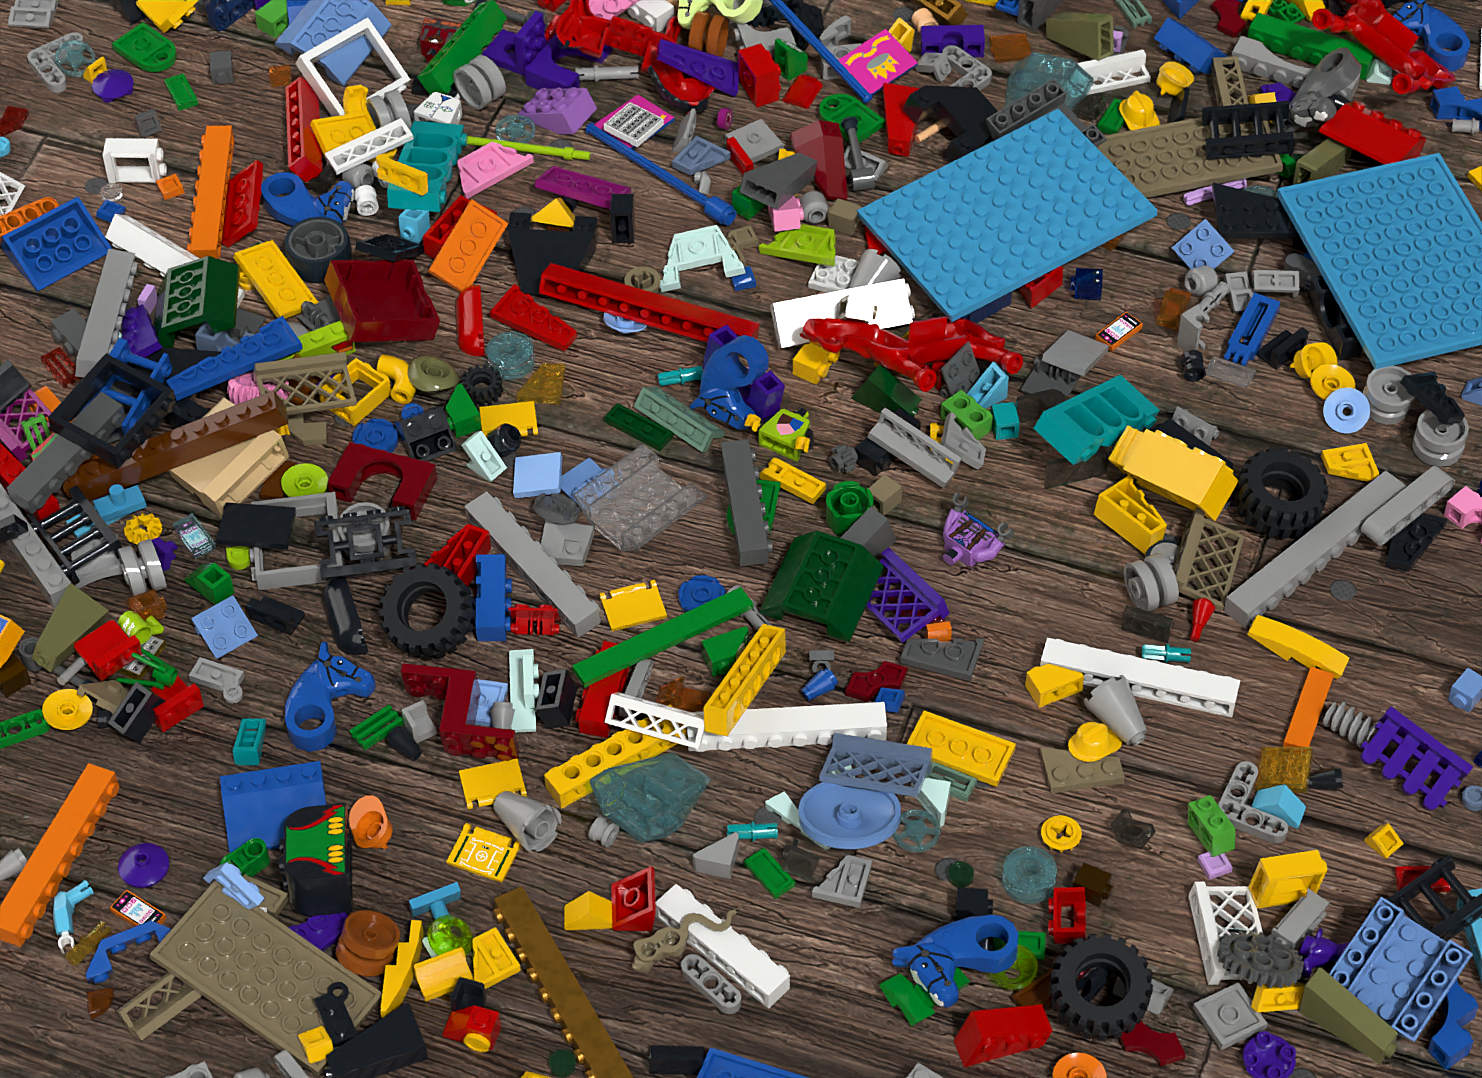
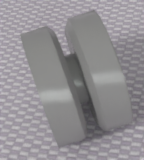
[453,55,506,110]
[366,89,412,130]
[1362,365,1415,424]
[1412,410,1469,467]
[338,502,392,563]
[118,539,167,598]
[1124,553,1179,613]

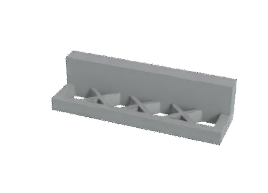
[867,408,962,488]

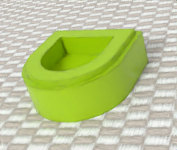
[226,546,251,570]

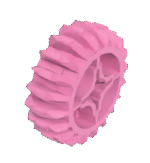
[227,371,290,405]

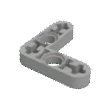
[27,32,85,93]
[943,45,992,91]
[1218,761,1288,844]

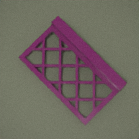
[0,389,52,462]

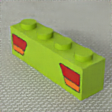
[275,320,356,361]

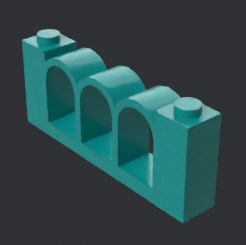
[387,121,468,212]
[1033,375,1160,465]

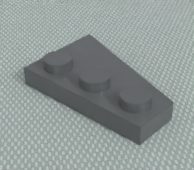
[900,638,984,682]

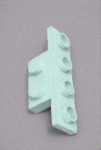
[509,649,539,733]

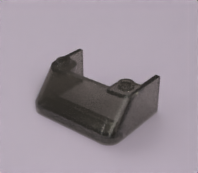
[1016,389,1109,489]

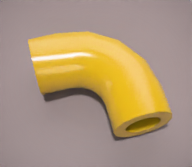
[377,354,416,404]

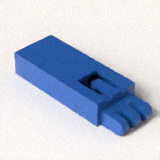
[1224,293,1280,367]

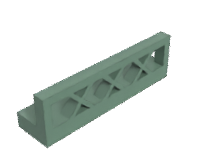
[634,387,725,452]

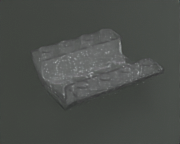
[574,444,707,551]

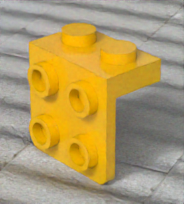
[136,0,198,33]

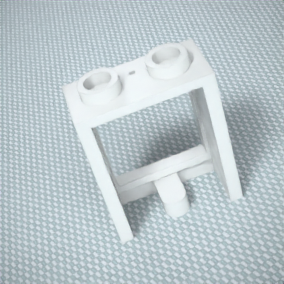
[102,138,167,186]

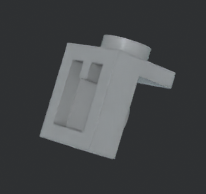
[915,53,952,82]

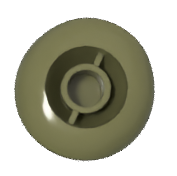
[408,355,459,393]

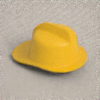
[1156,61,1194,96]
[1119,91,1160,131]
[1290,342,1337,379]
[1068,722,1122,762]

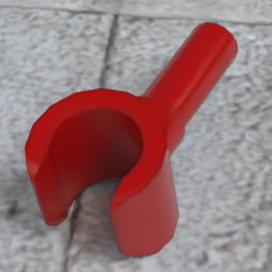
[932,360,946,390]

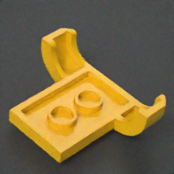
[310,85,397,163]

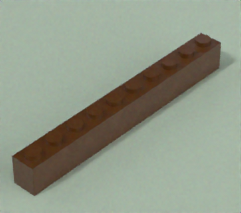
[63,390,288,501]

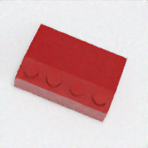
[1319,101,1427,165]

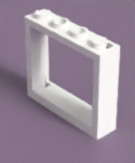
[295,18,411,117]

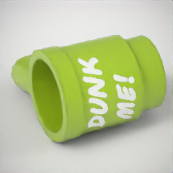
[118,611,164,645]

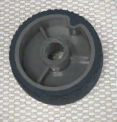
[284,217,352,284]

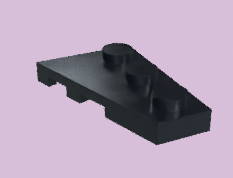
[1400,372,1465,425]
[1385,513,1448,572]

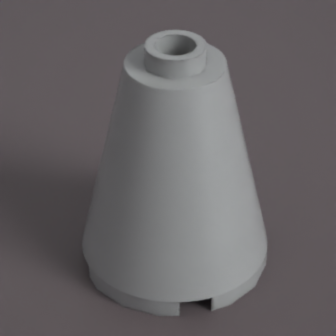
[849,249,901,289]
[1083,675,1147,746]
[494,791,562,852]

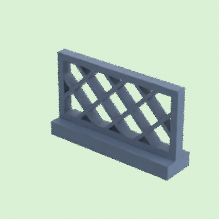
[819,733,932,797]

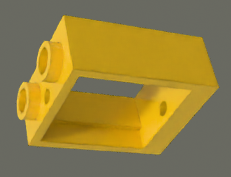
[319,358,391,426]
[1248,850,1327,909]

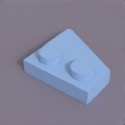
[203,862,264,910]

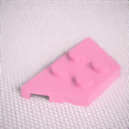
[457,142,534,198]

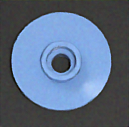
[603,313,647,333]
[1323,388,1370,434]

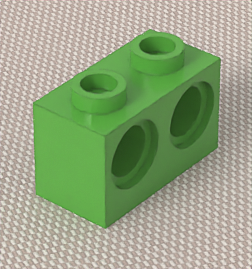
[940,390,993,440]
[1188,795,1235,857]

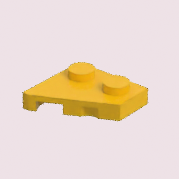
[1321,443,1380,482]
[473,927,521,989]

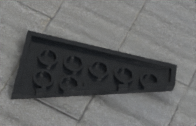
[1212,182,1301,239]

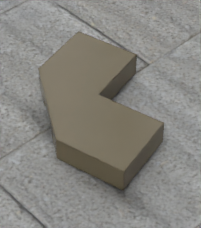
[721,225,759,268]
[287,413,327,446]

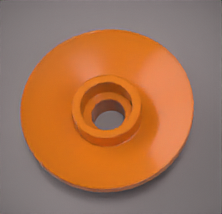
[1053,1053,1107,1078]

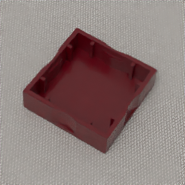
[324,260,440,342]

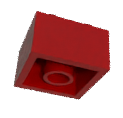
[738,43,781,108]

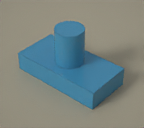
[93,484,147,522]
[409,882,461,925]

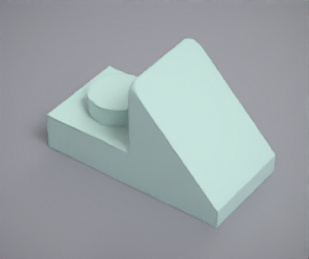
[461,431,507,482]

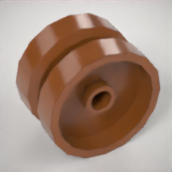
[688,11,729,57]
[335,910,400,977]

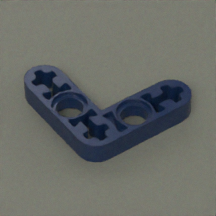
[205,0,256,32]

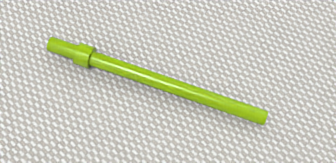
[467,136,591,160]

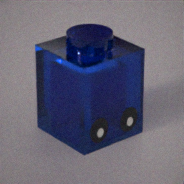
[1070,268,1103,301]

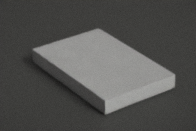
[1042,330,1109,377]

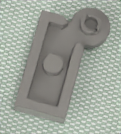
[189,657,245,703]

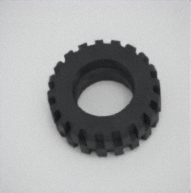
[1233,448,1329,539]
[378,563,476,660]
[1049,933,1153,1041]

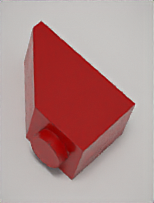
[442,1005,501,1050]

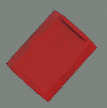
[781,74,823,109]

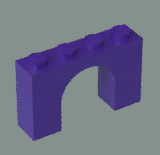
[524,35,612,90]
[702,325,785,419]

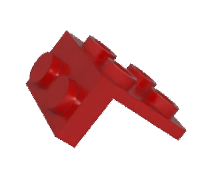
[74,620,142,681]
[150,675,204,732]

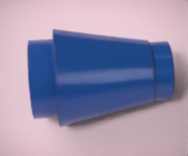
[801,668,838,701]

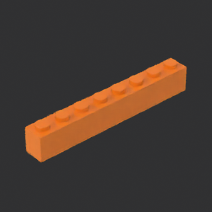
[187,125,235,259]
[0,763,119,947]

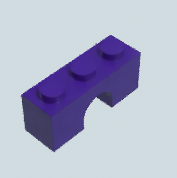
[920,25,985,57]

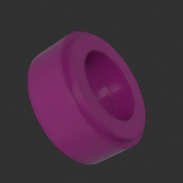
[717,108,733,130]

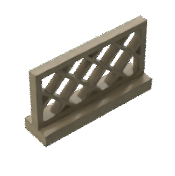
[253,352,357,415]
[1173,508,1244,611]

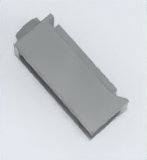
[1271,888,1330,950]

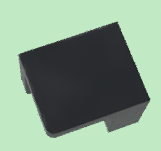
[450,977,487,1012]

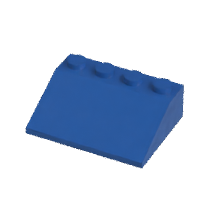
[0,196,112,292]
[220,761,327,853]

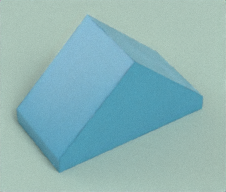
[967,362,1009,409]
[1251,784,1306,829]

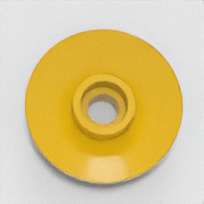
[1310,364,1356,401]
[42,689,93,730]

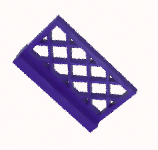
[866,547,950,643]

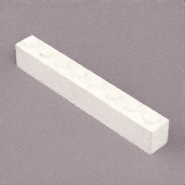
[1040,638,1240,717]
[687,702,887,752]

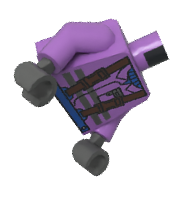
[943,492,1015,566]

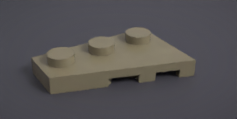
[1040,747,1125,794]

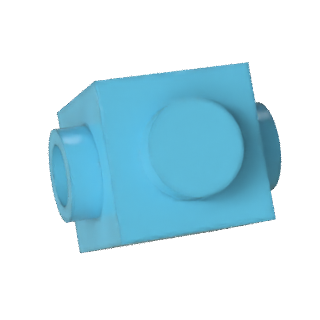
[399,209,430,243]

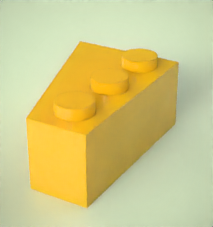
[1093,475,1167,554]

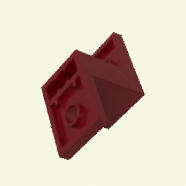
[401,663,520,761]

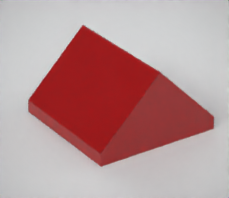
[611,866,656,931]

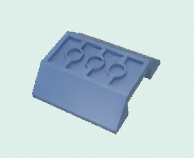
[275,0,392,87]
[1329,897,1473,1042]

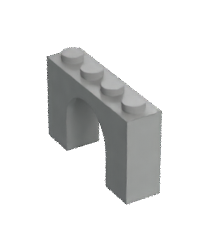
[729,0,796,60]

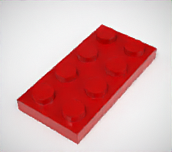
[221,160,263,247]

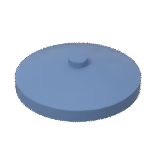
[799,778,901,849]

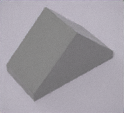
[692,832,739,879]

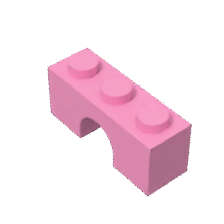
[1444,486,1482,543]

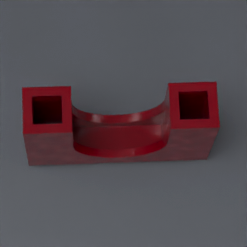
[327,442,437,520]

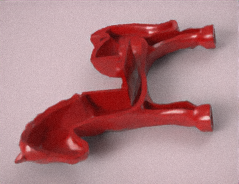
[1312,0,1456,94]
[799,316,1023,392]

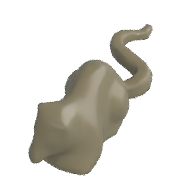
[632,909,737,973]

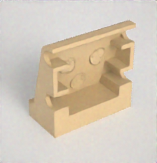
[168,398,289,519]

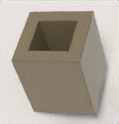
[826,199,862,236]
[868,474,902,516]

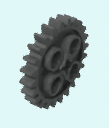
[1217,930,1304,989]

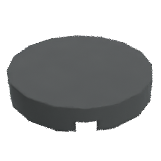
[533,493,581,524]

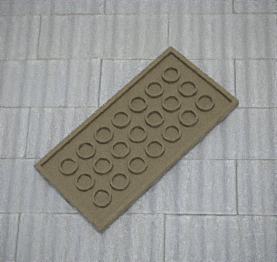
[1096,117,1283,198]
[150,880,382,1076]

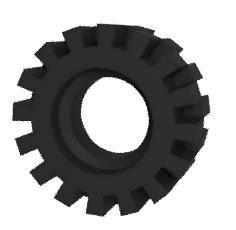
[461,364,503,407]

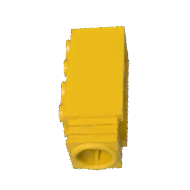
[1108,426,1239,521]

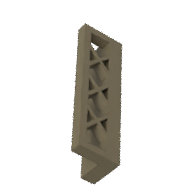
[1211,56,1248,106]
[116,972,203,1041]

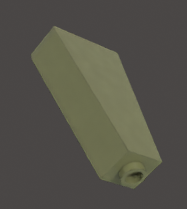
[1046,12,1114,61]
[1293,137,1352,185]
[32,583,109,672]
[1299,967,1398,1064]

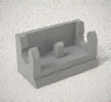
[1251,270,1300,297]
[1177,304,1210,352]

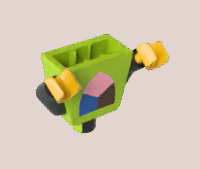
[744,407,814,462]

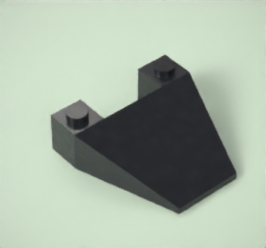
[902,85,998,163]
[507,212,598,298]
[130,348,230,429]

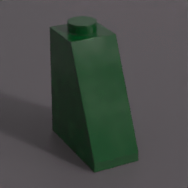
[851,365,922,417]

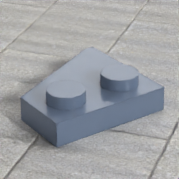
[672,136,730,176]

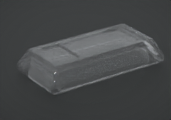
[1206,356,1256,388]

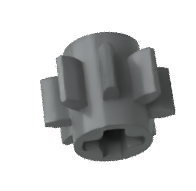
[829,444,858,473]

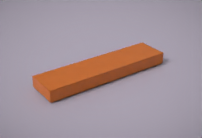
[1283,667,1334,753]

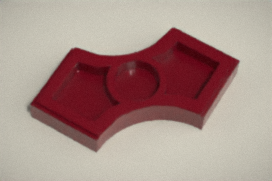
[1211,0,1246,38]
[845,661,908,703]
[1119,1021,1186,1066]

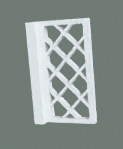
[1188,882,1263,985]

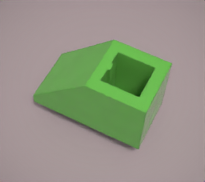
[255,0,289,38]

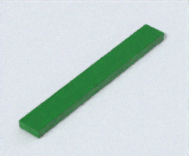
[572,587,753,688]

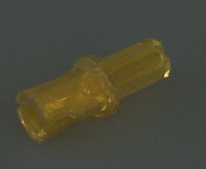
[66,921,112,966]

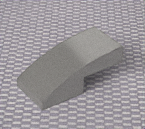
[819,15,851,47]
[1224,272,1254,313]

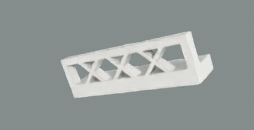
[1063,50,1151,98]
[324,118,414,174]
[605,692,705,749]

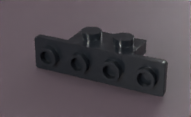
[788,0,824,51]

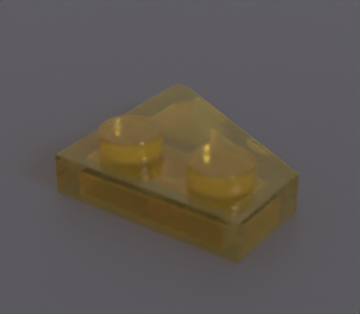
[517,363,566,404]

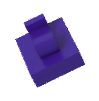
[151,537,178,571]

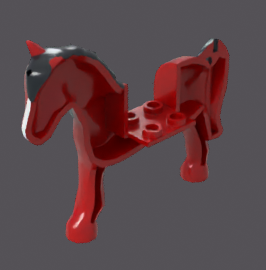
[556,0,716,115]

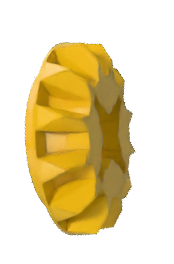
[124,512,162,544]
[1041,815,1082,853]

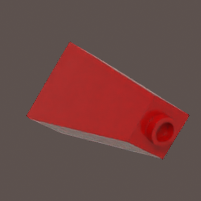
[883,83,920,157]

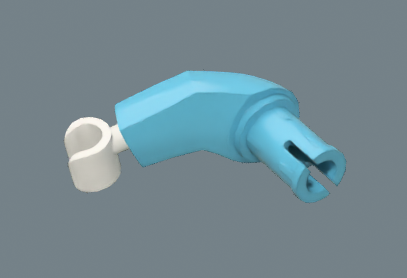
[53,880,94,954]

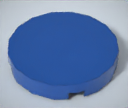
[352,418,399,453]
[678,575,725,612]

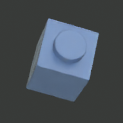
[1448,668,1482,713]

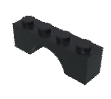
[1308,275,1362,360]

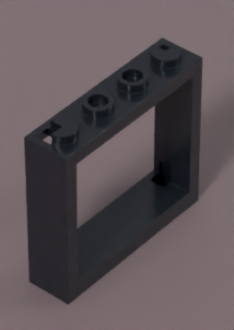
[48,353,176,468]

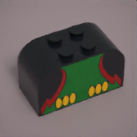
[279,803,353,916]

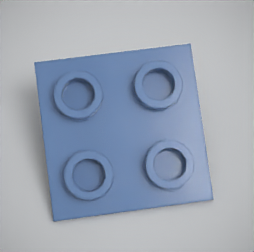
[1172,219,1235,270]
[561,458,619,510]
[191,596,258,659]

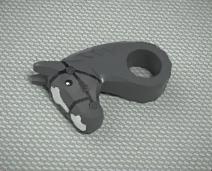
[1284,48,1362,132]

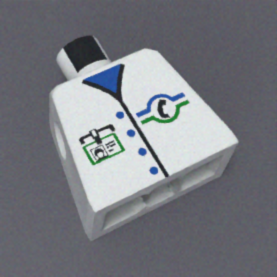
[414,90,462,124]

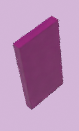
[535,166,632,209]

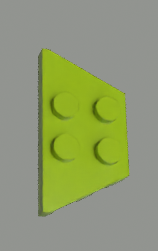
[759,224,836,266]

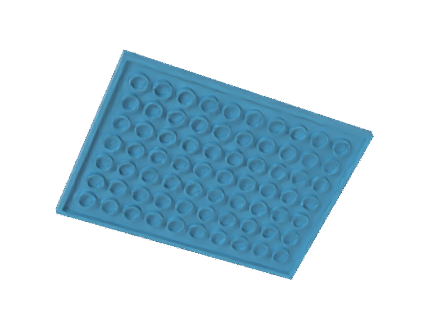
[857,109,1157,322]
[1277,153,1482,369]

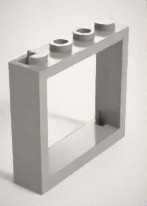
[249,492,343,590]

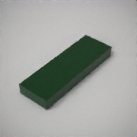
[604,403,673,451]

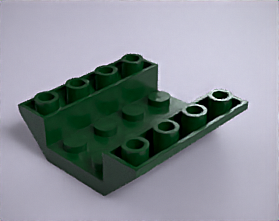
[154,256,240,348]
[759,531,884,643]

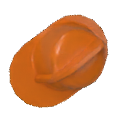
[349,795,393,849]

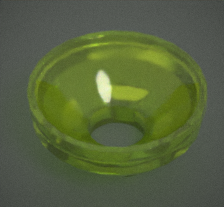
[427,915,473,956]
[991,945,1038,990]

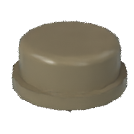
[625,267,661,294]

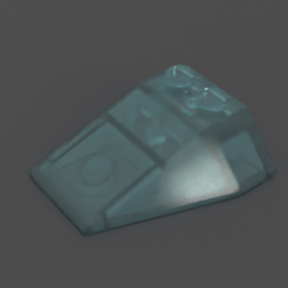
[1005,52,1094,110]
[590,752,711,842]

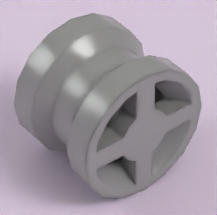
[589,816,619,848]

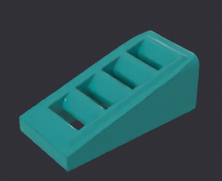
[233,718,267,765]

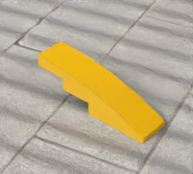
[1247,615,1349,679]
[381,920,424,1018]

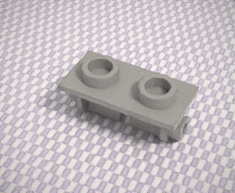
[1172,406,1220,446]

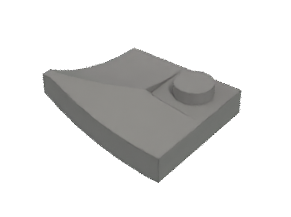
[541,519,595,567]
[71,535,122,589]

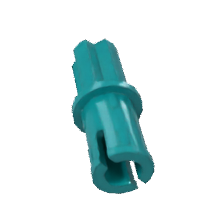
[658,365,703,386]
[1141,644,1191,663]
[727,821,778,842]

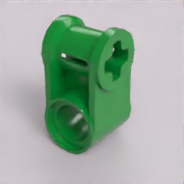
[219,838,270,877]

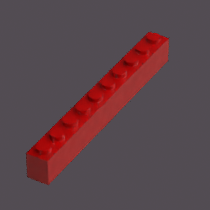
[539,263,760,342]

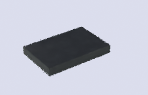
[355,234,424,262]
[216,502,297,550]

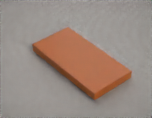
[427,199,508,293]

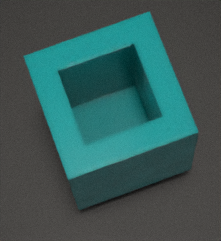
[991,402,1020,440]

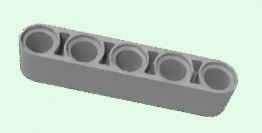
[1361,465,1455,546]

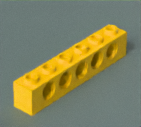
[703,624,786,737]
[544,705,687,809]

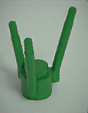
[116,648,178,690]

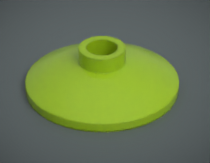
[281,463,328,497]

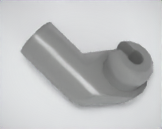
[694,171,711,197]

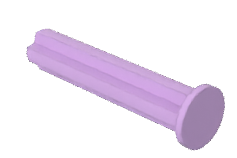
[1183,179,1247,206]

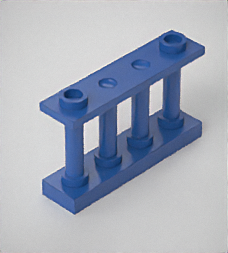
[77,338,172,435]

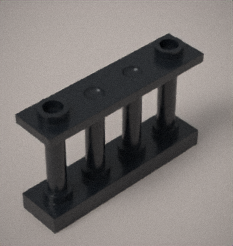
[1202,101,1294,160]
[27,485,122,584]
[1365,855,1482,942]

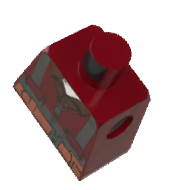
[420,18,462,62]

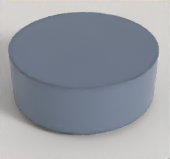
[1461,785,1482,811]

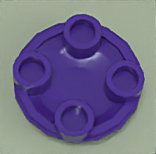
[92,69,134,103]
[1242,1031,1296,1078]

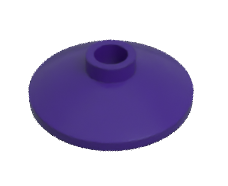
[118,843,169,888]

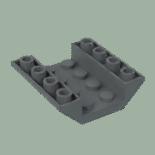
[986,78,1107,147]

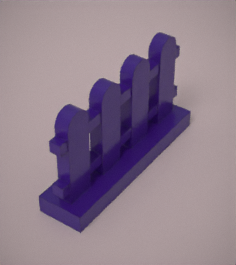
[1360,706,1473,811]

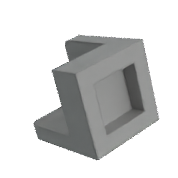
[401,700,437,743]

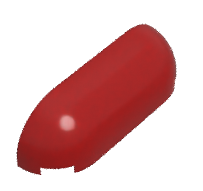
[455,285,485,356]

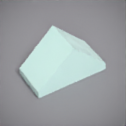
[911,778,951,827]

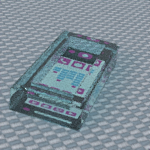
[172,513,216,559]

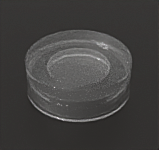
[100,183,123,203]

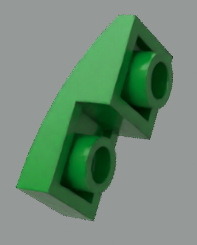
[1267,0,1306,24]
[879,974,935,1026]

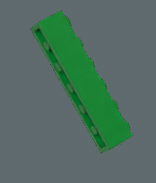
[417,0,507,95]
[1247,13,1375,80]

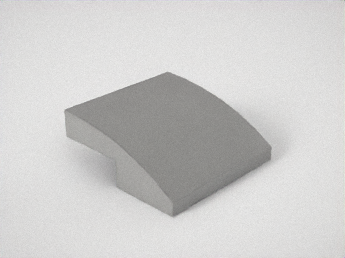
[8,0,59,29]

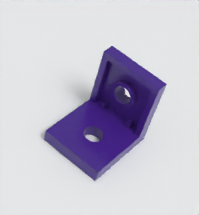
[481,11,546,76]

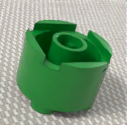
[826,481,873,536]

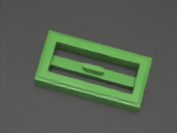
[20,413,51,452]

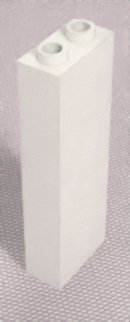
[770,279,915,349]

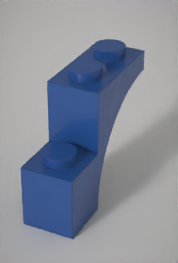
[1430,86,1482,131]
[1427,980,1479,1070]

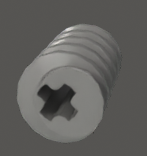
[1322,701,1378,747]

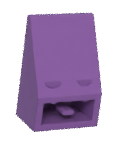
[518,87,597,134]

